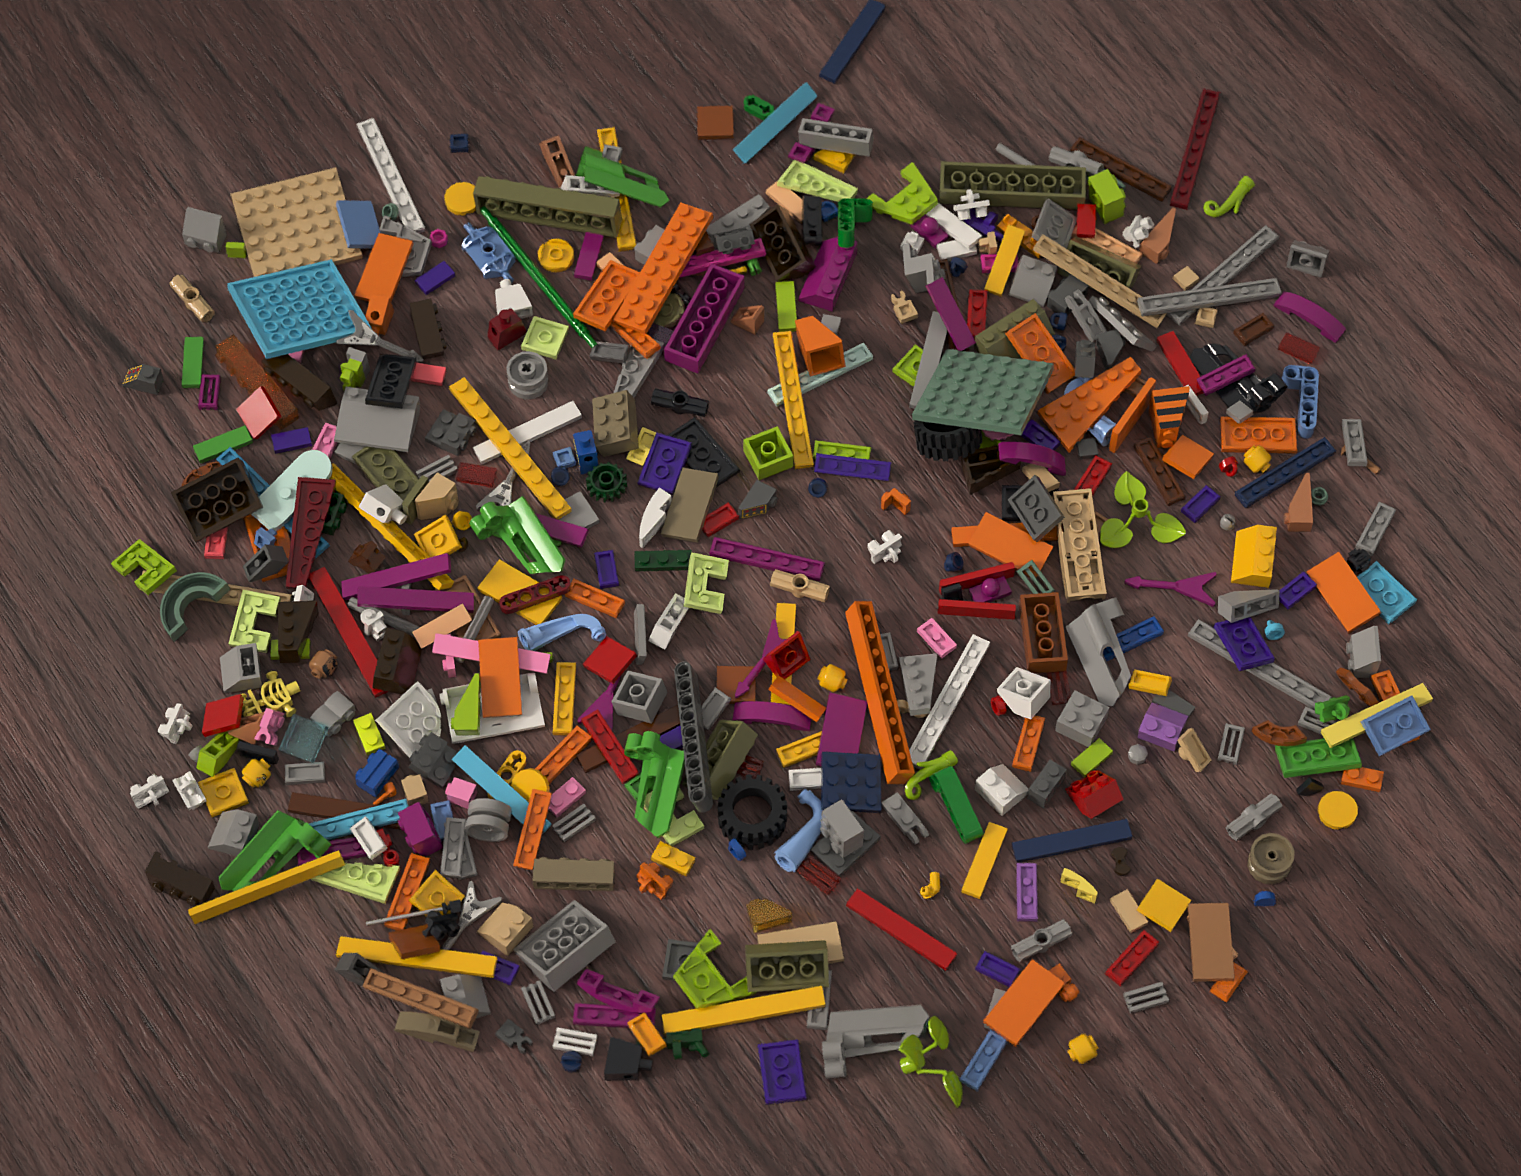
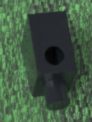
[604,1037,653,1081]

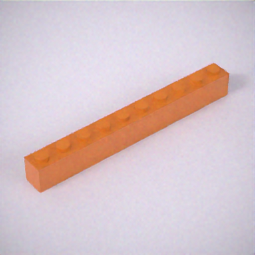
[845,601,915,784]

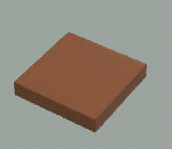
[697,106,734,140]
[717,666,756,704]
[389,924,440,960]

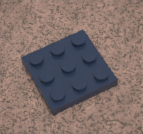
[821,752,881,813]

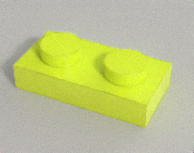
[353,713,386,756]

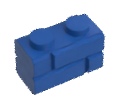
[355,749,399,797]

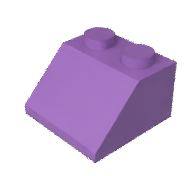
[1138,702,1188,752]

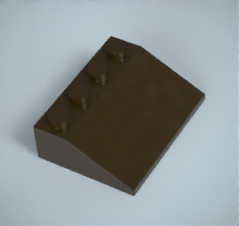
[171,457,263,543]

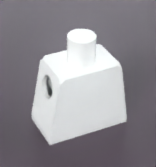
[495,279,533,319]
[359,484,407,525]

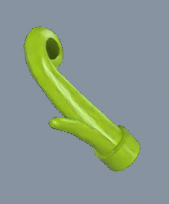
[1203,176,1255,217]
[905,750,958,800]

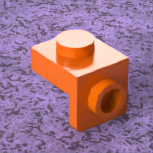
[881,488,911,515]

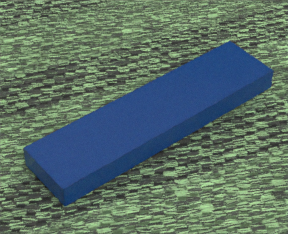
[1103,616,1164,662]

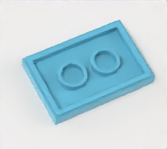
[1357,561,1417,624]

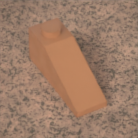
[539,135,575,189]
[1139,207,1176,264]
[1284,473,1313,532]

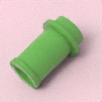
[744,258,762,276]

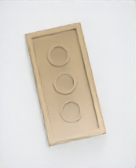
[757,922,844,964]

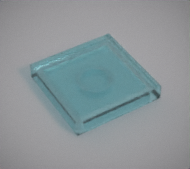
[278,714,329,764]

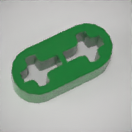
[744,95,774,121]

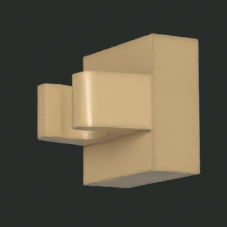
[978,232,997,254]

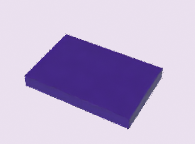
[638,432,692,495]
[1214,617,1275,671]
[758,1039,807,1105]

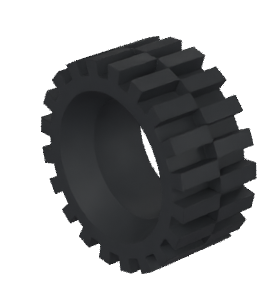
[914,420,982,461]
[717,774,787,850]

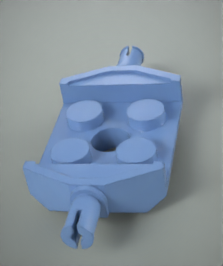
[462,222,516,283]

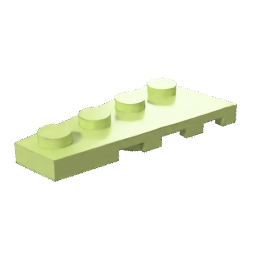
[777,160,858,202]
[311,862,400,904]

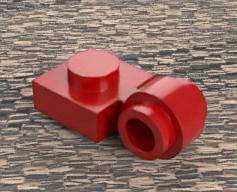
[376,828,400,867]

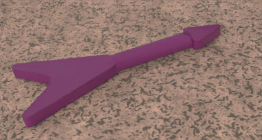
[1124,572,1217,607]
[735,619,803,698]
[577,676,621,732]

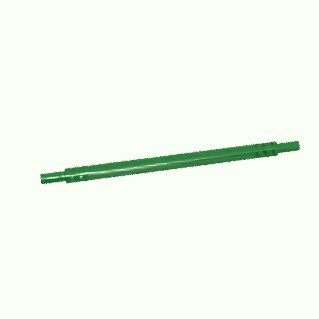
[480,206,597,348]

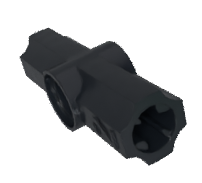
[651,388,709,417]

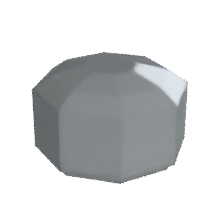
[1128,744,1148,765]

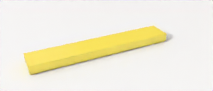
[1321,683,1433,748]

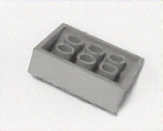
[334,387,420,452]
[513,900,616,992]

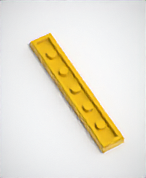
[771,603,796,705]

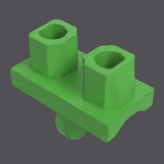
[1315,695,1350,723]

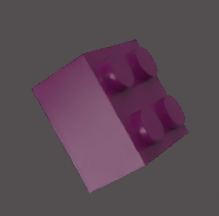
[397,802,443,857]

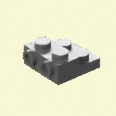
[713,226,755,254]
[425,409,477,456]
[408,732,458,788]

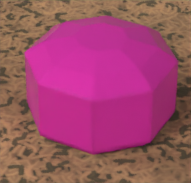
[429,229,448,248]

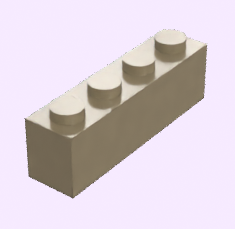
[533,857,615,891]

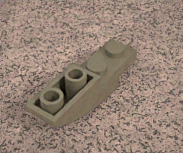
[394,1011,480,1052]

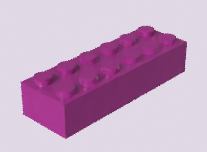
[664,263,745,374]

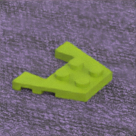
[867,162,938,225]
[673,929,757,1009]

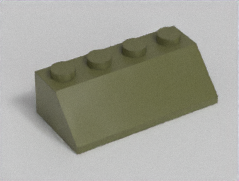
[1057,237,1142,291]
[974,299,1055,359]
[682,720,758,800]
[745,940,829,992]

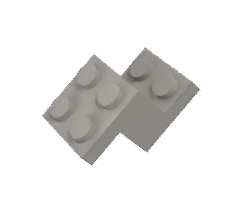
[902,243,946,293]

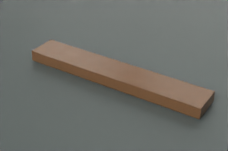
[362,968,479,1029]

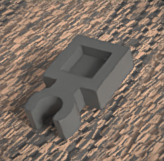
[495,1019,533,1054]

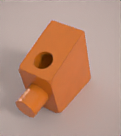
[366,293,394,336]

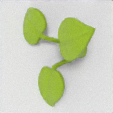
[1100,471,1186,548]
[898,1016,963,1108]

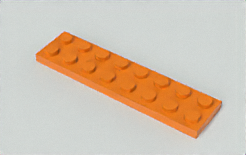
[613,203,714,335]

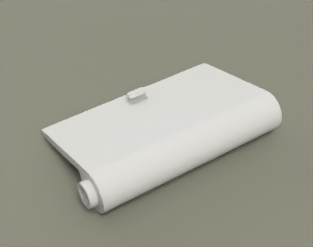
[439,672,545,744]

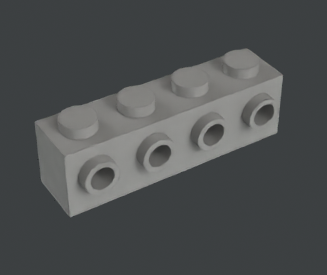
[798,118,874,156]

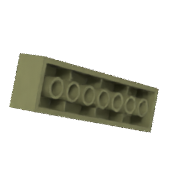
[939,161,1086,209]
[473,176,622,238]

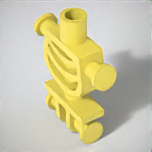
[241,671,300,717]

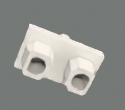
[953,189,989,220]
[1123,215,1154,248]
[867,530,902,564]
[360,609,387,642]
[158,703,192,744]
[172,771,206,810]
[130,774,169,809]

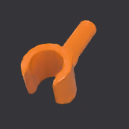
[373,782,397,805]

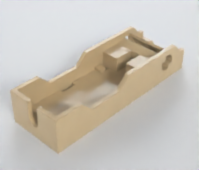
[1052,489,1107,603]

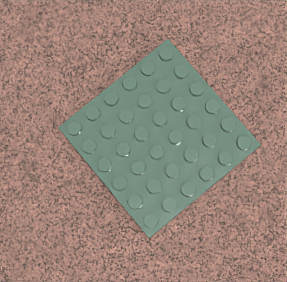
[912,349,1054,435]

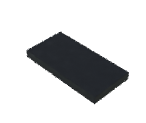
[365,354,417,409]
[667,417,740,487]

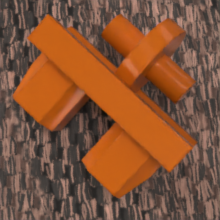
[636,862,673,900]

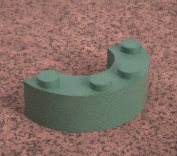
[160,572,231,642]

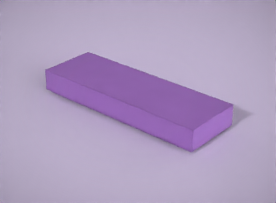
[1016,863,1038,922]

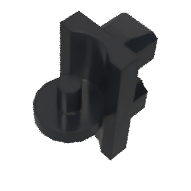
[422,910,461,940]

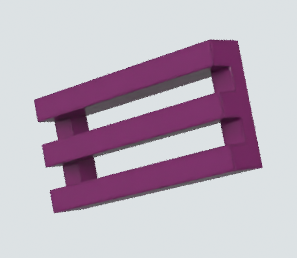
[198,374,221,410]

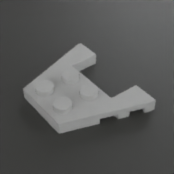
[379,216,432,277]

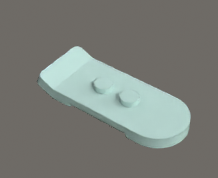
[251,450,333,531]

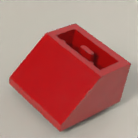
[1065,770,1124,819]

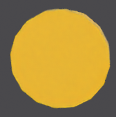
[444,182,476,216]
[538,239,574,272]
[511,768,550,802]
[1318,791,1358,830]

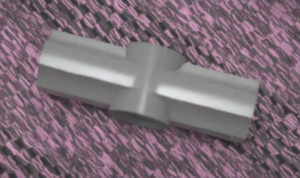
[1049,147,1104,176]
[1226,793,1282,841]
[1011,919,1072,963]

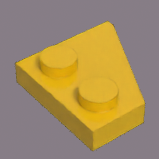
[813,149,856,173]

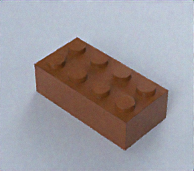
[1019,592,1068,673]

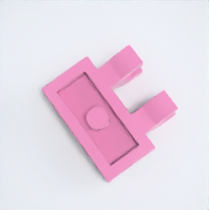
[254,708,284,746]

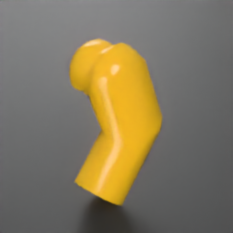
[920,872,940,899]

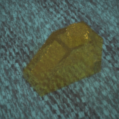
[746,899,792,933]

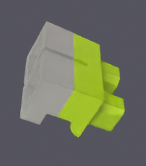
[340,347,370,390]

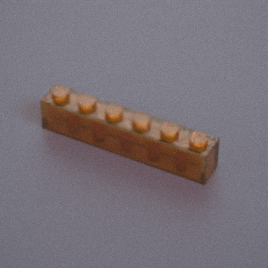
[215,334,299,430]

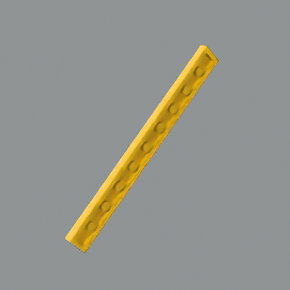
[449,377,572,520]
[330,463,454,590]

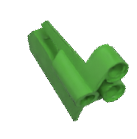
[218,810,332,891]

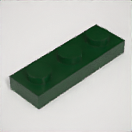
[634,550,692,572]

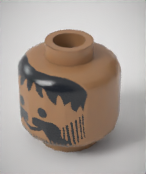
[309,649,338,679]

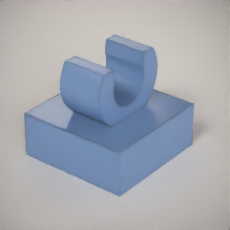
[254,527,277,549]

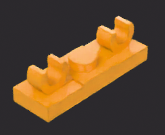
[997,214,1042,259]

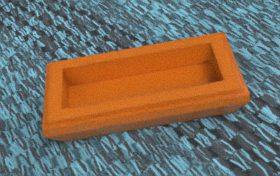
[1209,962,1248,1003]

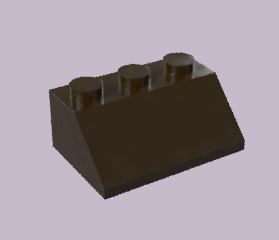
[372,628,422,695]

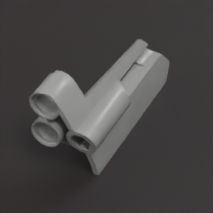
[1066,597,1131,706]
[822,1005,929,1079]

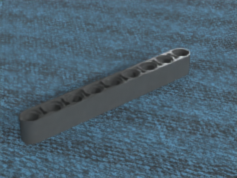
[674,661,713,813]

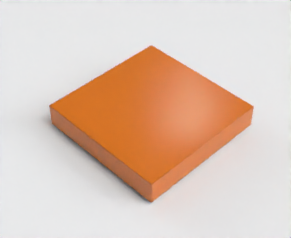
[1162,435,1214,479]

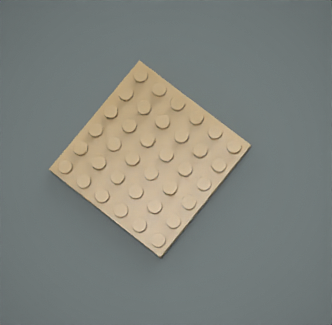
[231,168,362,277]

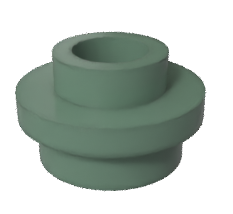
[382,203,399,221]
[1311,487,1328,506]

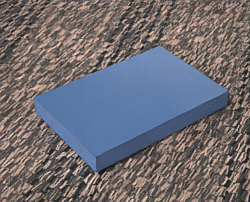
[336,200,380,248]
[1361,695,1431,756]

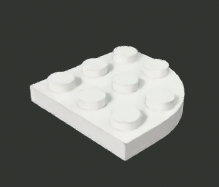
[375,681,441,758]

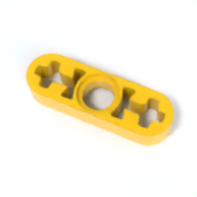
[487,750,527,800]

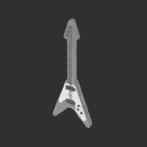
[336,310,423,362]
[476,441,530,510]
[441,881,502,950]

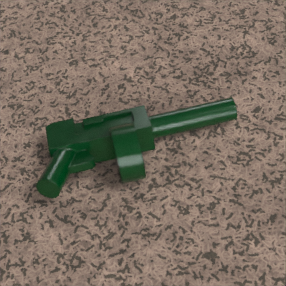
[636,1028,710,1060]

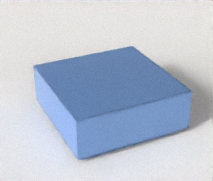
[553,447,576,468]

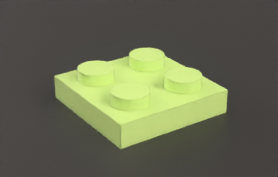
[521,316,569,359]

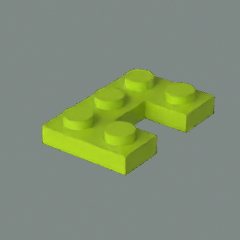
[111,539,177,595]

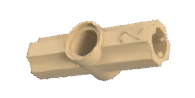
[170,275,215,322]
[770,569,830,603]

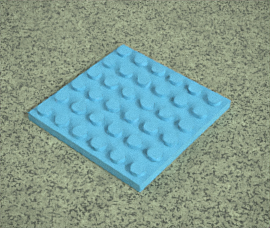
[228,259,372,359]

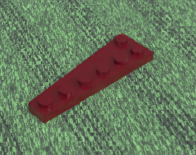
[286,477,336,589]

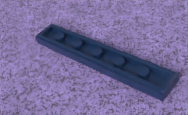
[819,0,886,84]
[1234,437,1336,508]
[1012,819,1132,863]

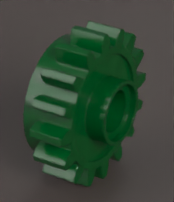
[586,462,628,503]

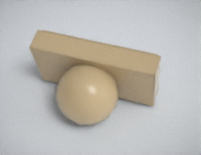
[1177,728,1212,772]

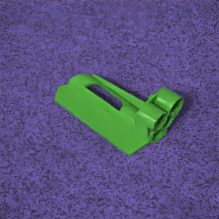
[576,146,669,208]
[469,496,566,574]
[624,731,685,838]

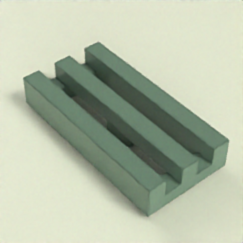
[1016,560,1055,594]

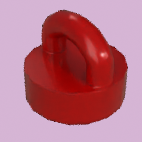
[1219,456,1238,477]
[991,695,1007,716]

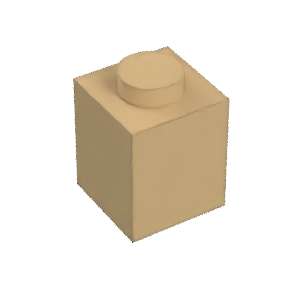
[401,774,429,806]

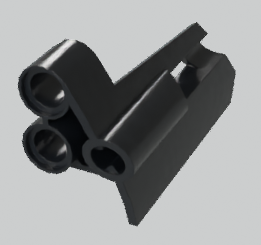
[1190,344,1288,413]

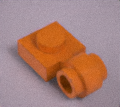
[1048,963,1079,1002]

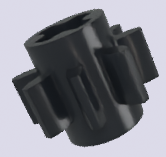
[1347,548,1371,572]

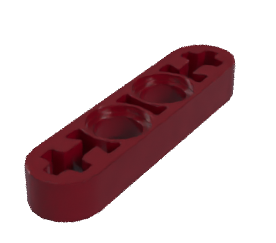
[499,575,571,614]

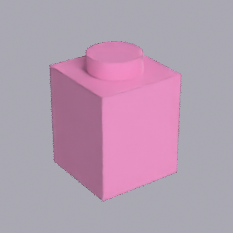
[445,777,478,809]

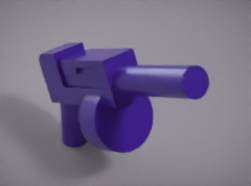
[963,201,1004,242]

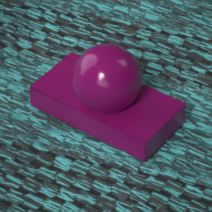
[910,214,949,249]
[969,576,1012,603]

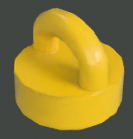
[451,511,472,530]

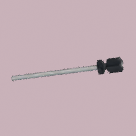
[366,900,462,926]

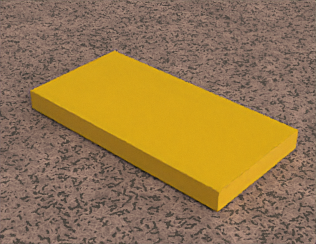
[477,559,562,625]

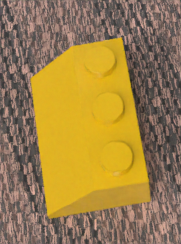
[1231,525,1277,588]

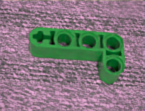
[838,198,873,248]
[929,766,984,844]

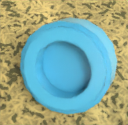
[1264,620,1285,640]

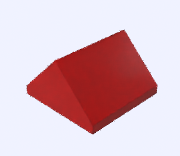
[763,631,811,679]

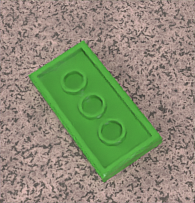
[1275,738,1362,778]

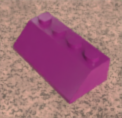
[798,237,857,312]

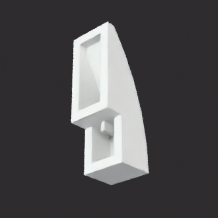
[639,488,672,548]

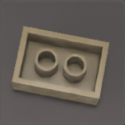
[592,390,638,457]

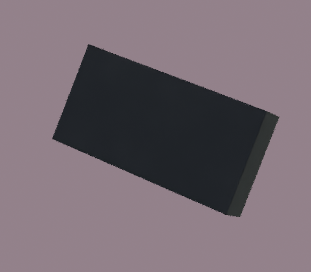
[237,741,279,765]

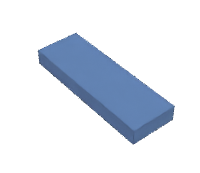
[960,1029,1008,1091]

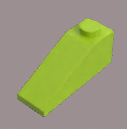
[451,673,481,736]
[196,731,243,777]

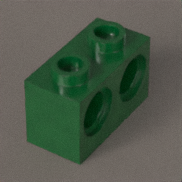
[322,492,347,536]

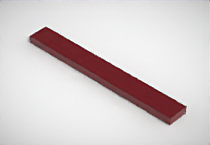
[1170,88,1220,210]

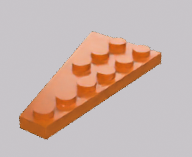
[1037,357,1141,453]

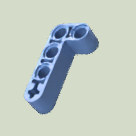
[1282,365,1319,439]

